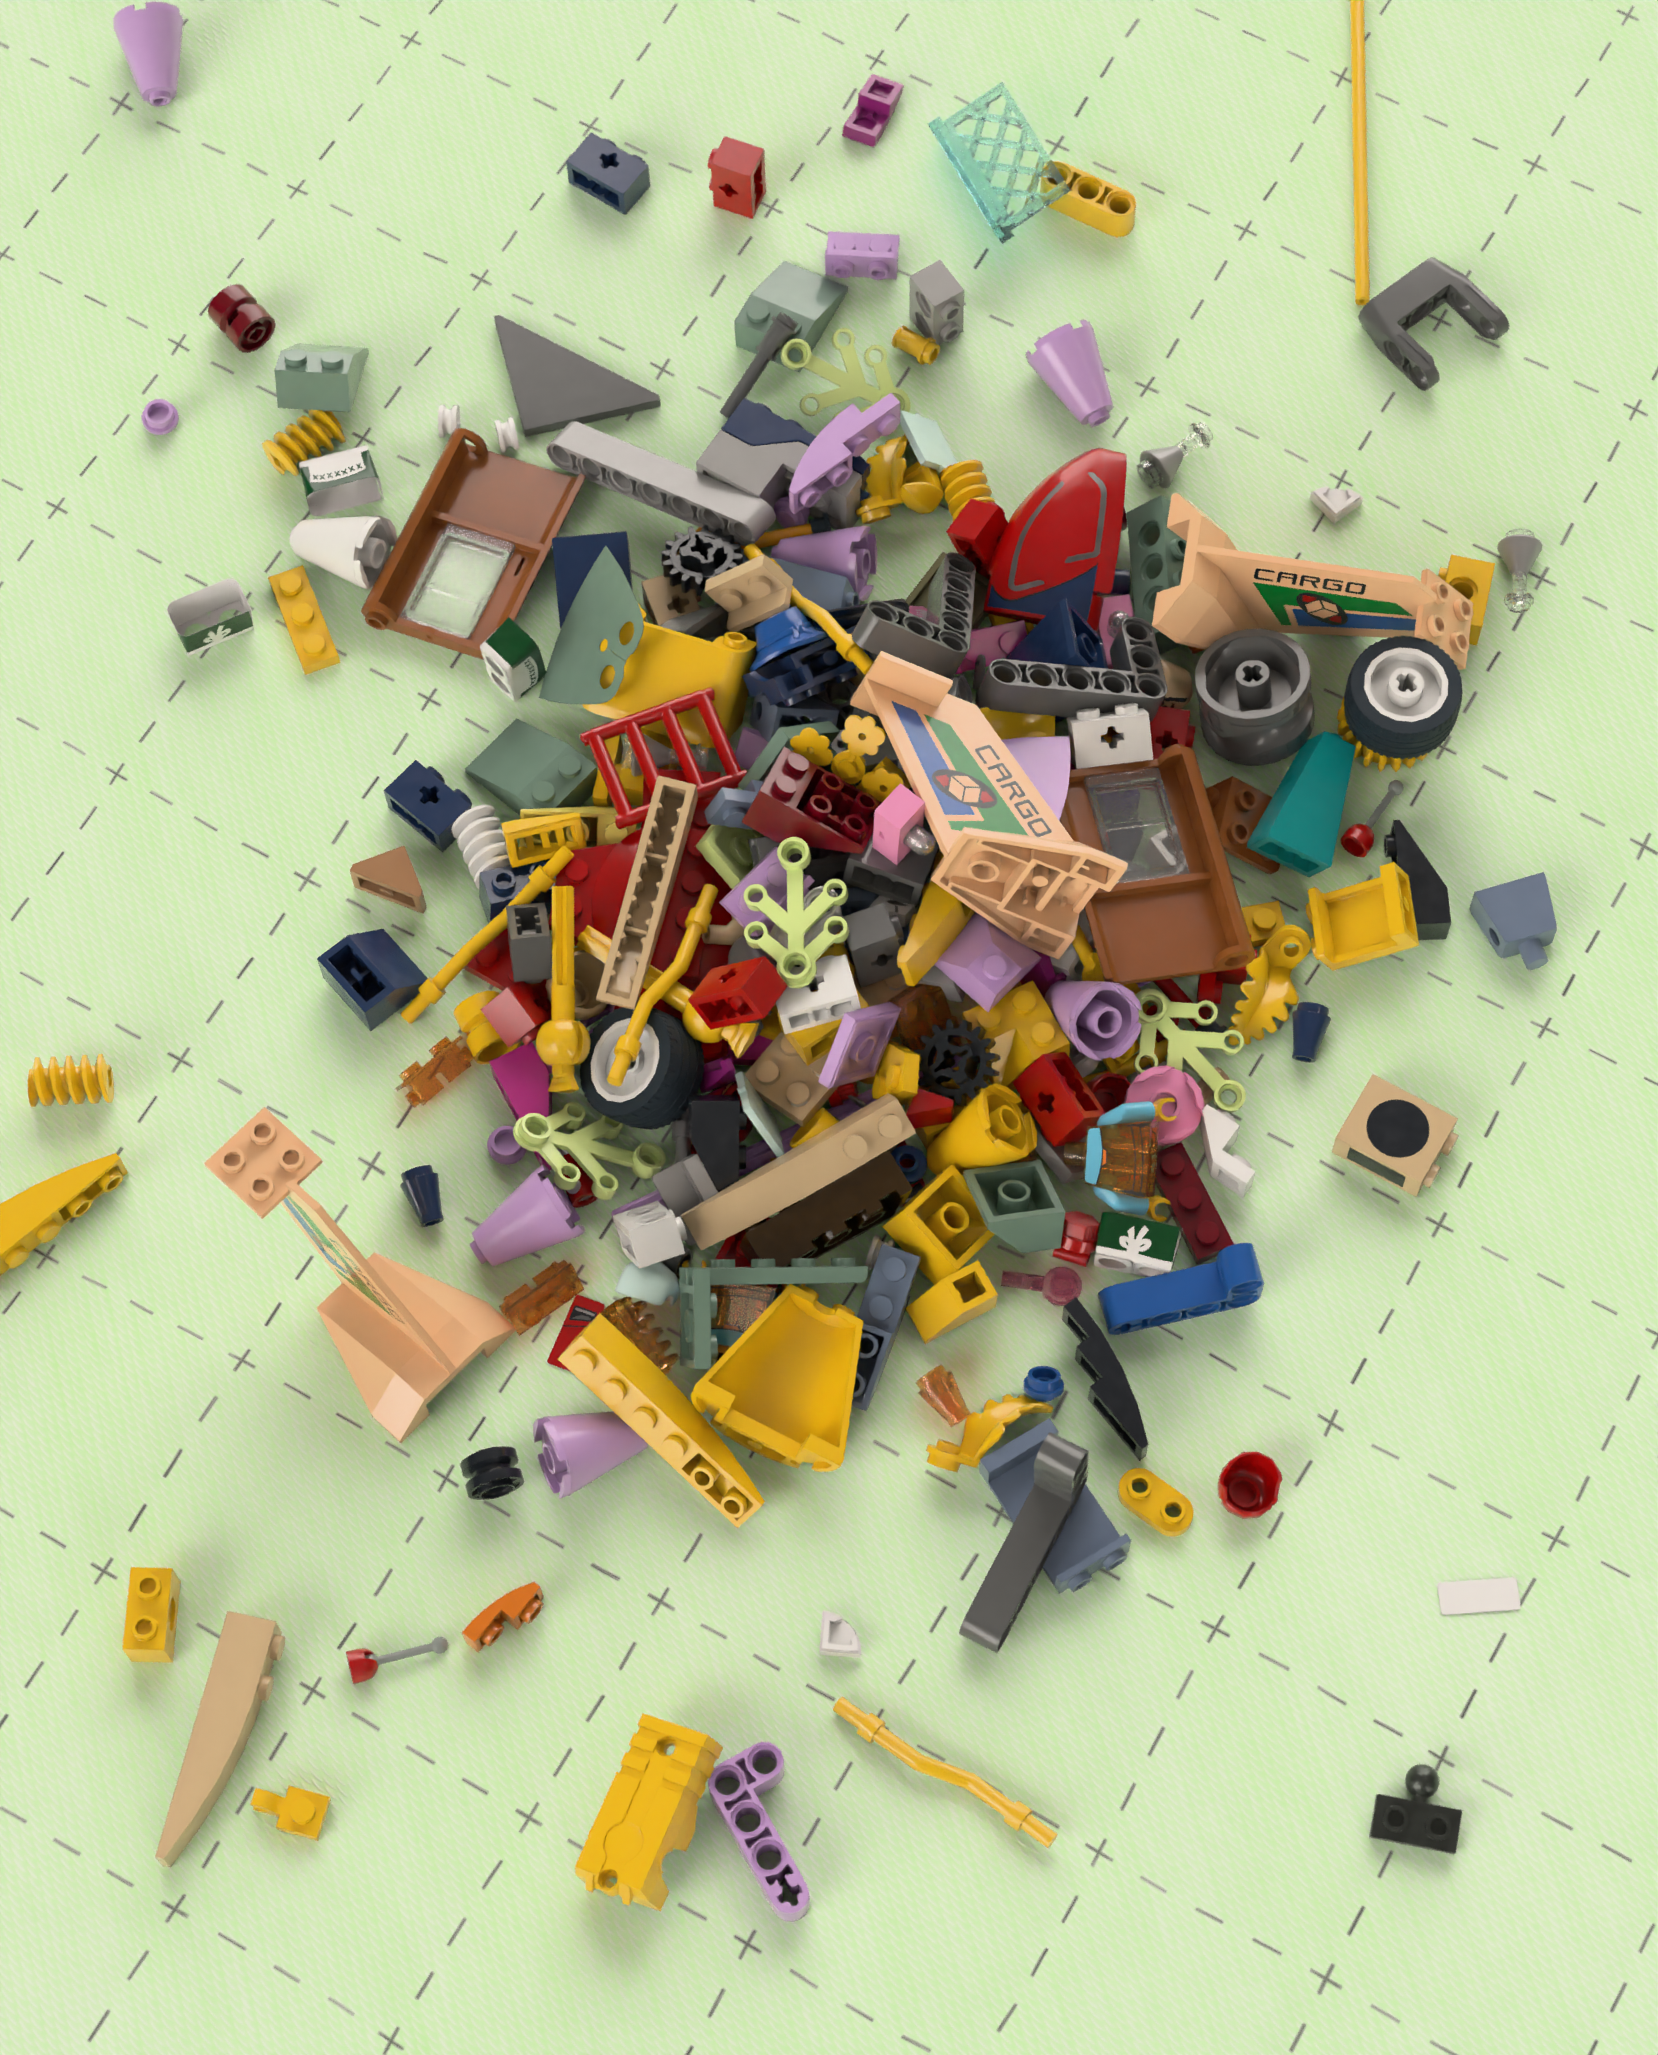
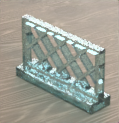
[928,82,1071,244]

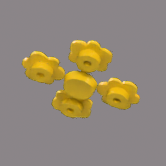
[790,715,904,802]

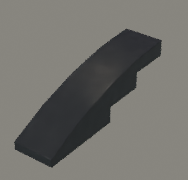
[1062,1297,1148,1461]

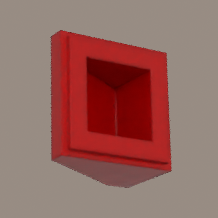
[906,1088,954,1129]

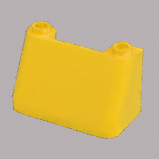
[582,605,757,748]

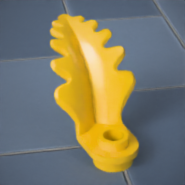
[855,434,910,524]
[1228,925,1311,1046]
[926,1394,1053,1472]

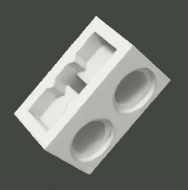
[613,1201,687,1269]

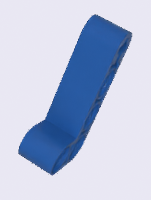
[1098,1243,1264,1335]

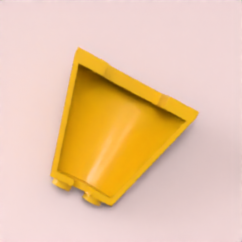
[691,1284,863,1472]

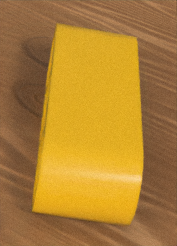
[1040,161,1136,237]

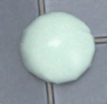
[615,1262,679,1306]

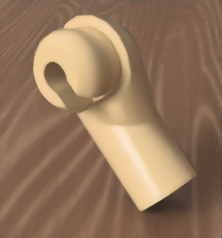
[702,915,744,945]

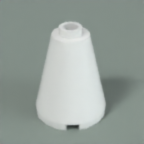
[290,516,397,590]

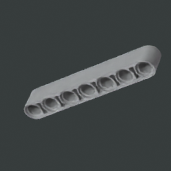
[546,421,776,546]

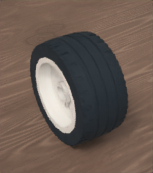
[1344,636,1462,759]
[579,1007,705,1130]

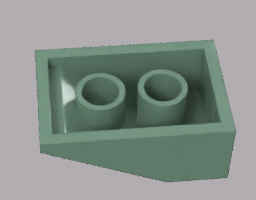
[734,261,848,372]
[274,344,368,412]
[465,718,598,816]

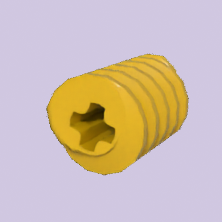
[262,410,346,476]
[939,460,995,521]
[28,1054,114,1107]

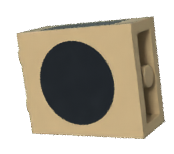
[1332,1074,1459,1197]

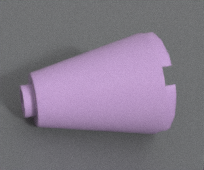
[113,1,183,106]
[1026,320,1113,427]
[771,526,877,601]
[1044,980,1142,1061]
[470,1165,586,1266]
[533,1411,648,1498]

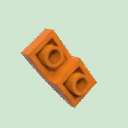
[462,1582,544,1653]

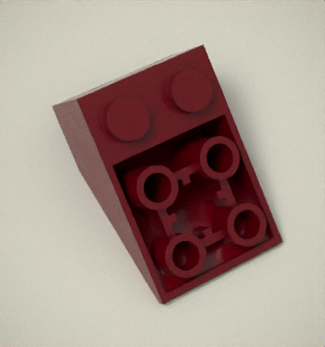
[742,747,882,854]

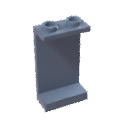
[979,1418,1131,1594]

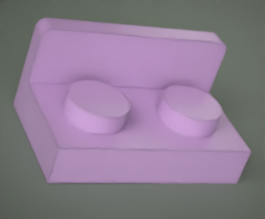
[825,231,899,280]
[719,847,815,936]

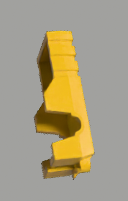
[575,1713,723,1912]

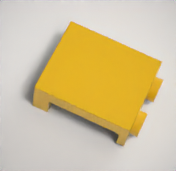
[1306,862,1419,971]

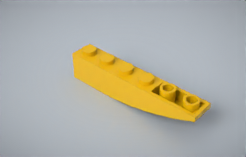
[897,852,975,986]
[0,1153,128,1276]
[558,1313,765,1528]

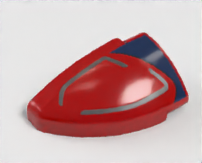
[983,448,1127,632]

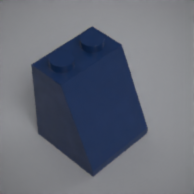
[552,531,633,629]
[1006,598,1108,723]

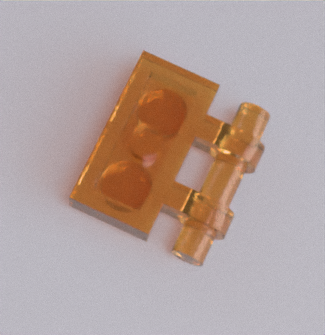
[887,984,962,1064]

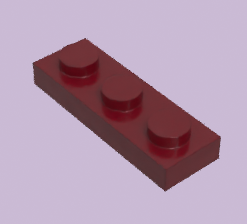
[1145,1142,1234,1265]

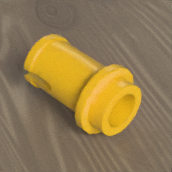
[892,325,940,365]

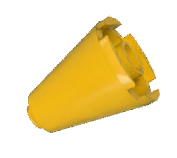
[926,1083,1037,1175]

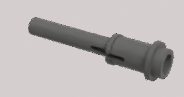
[719,312,798,419]

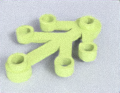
[781,328,911,420]
[743,837,849,988]
[1134,988,1246,1113]
[513,1102,666,1200]

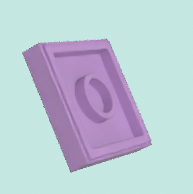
[818,1002,901,1089]

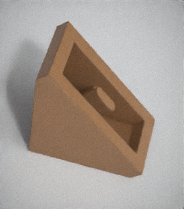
[349,846,427,914]

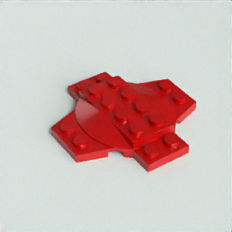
[548,792,764,1021]

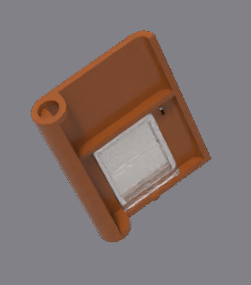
[361,428,586,660]
[1059,744,1255,985]

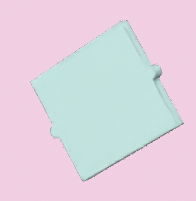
[900,410,957,473]
[735,1071,785,1158]

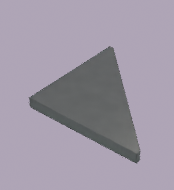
[494,315,661,437]

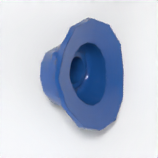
[749,606,829,672]

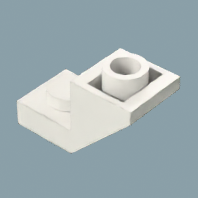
[1199,1104,1255,1198]

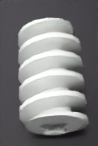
[451,805,511,889]

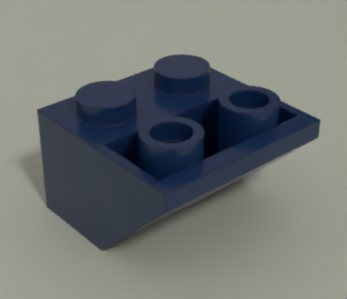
[317,929,428,1031]

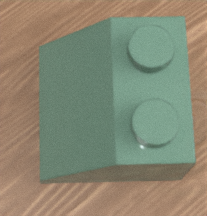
[963,1160,1065,1253]

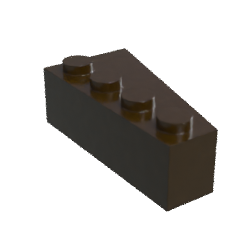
[739,1150,913,1286]

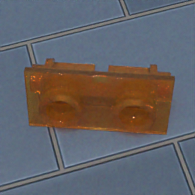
[395,1035,474,1108]
[498,1260,584,1336]

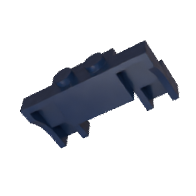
[742,626,878,707]

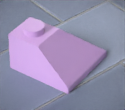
[934,912,1041,1012]

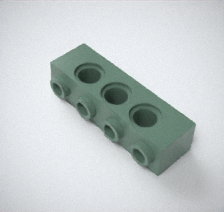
[1127,495,1187,655]

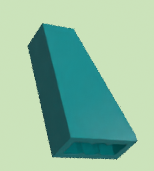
[1247,731,1356,877]

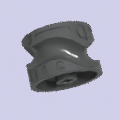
[1195,629,1315,766]

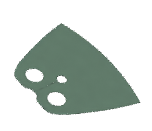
[539,546,644,704]

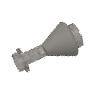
[1136,422,1213,489]
[1497,529,1542,613]
[622,734,709,777]

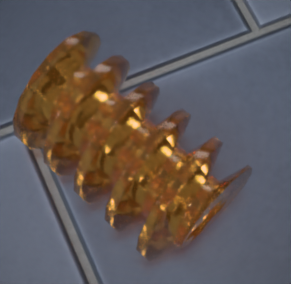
[601,1297,680,1375]

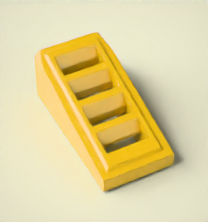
[501,812,587,868]

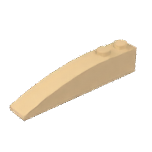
[596,776,698,1010]
[681,1093,916,1250]
[155,1611,285,1867]

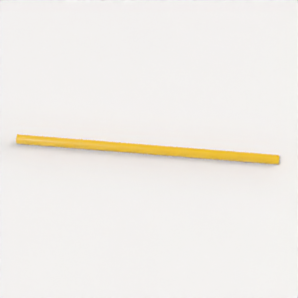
[1350,0,1370,305]

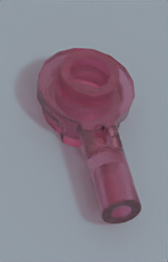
[1001,1267,1082,1306]

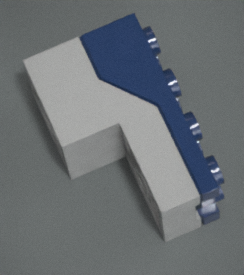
[696,398,870,530]

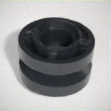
[460,1446,524,1500]

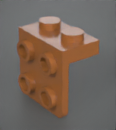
[1206,776,1280,874]

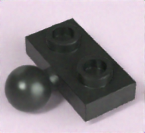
[1369,1764,1462,1854]

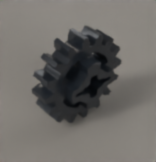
[661,525,743,596]
[914,1019,1001,1107]

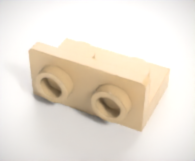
[705,554,793,632]

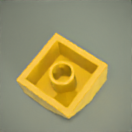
[962,980,1070,1091]
[882,1164,995,1285]

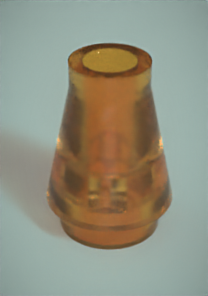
[916,1364,971,1428]

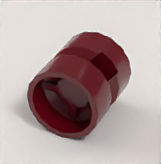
[208,284,276,353]

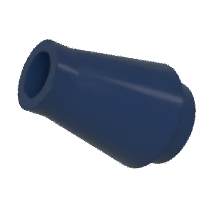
[1292,1002,1331,1063]
[400,1165,444,1227]

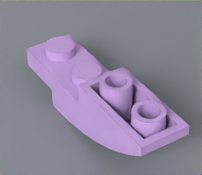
[789,393,900,514]

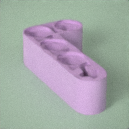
[708,1742,810,1921]

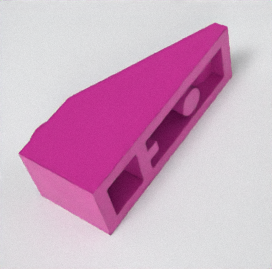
[489,1043,552,1171]

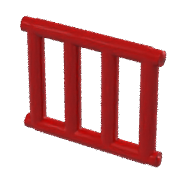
[580,687,747,830]

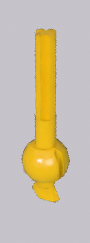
[536,886,591,1093]
[577,925,759,1058]

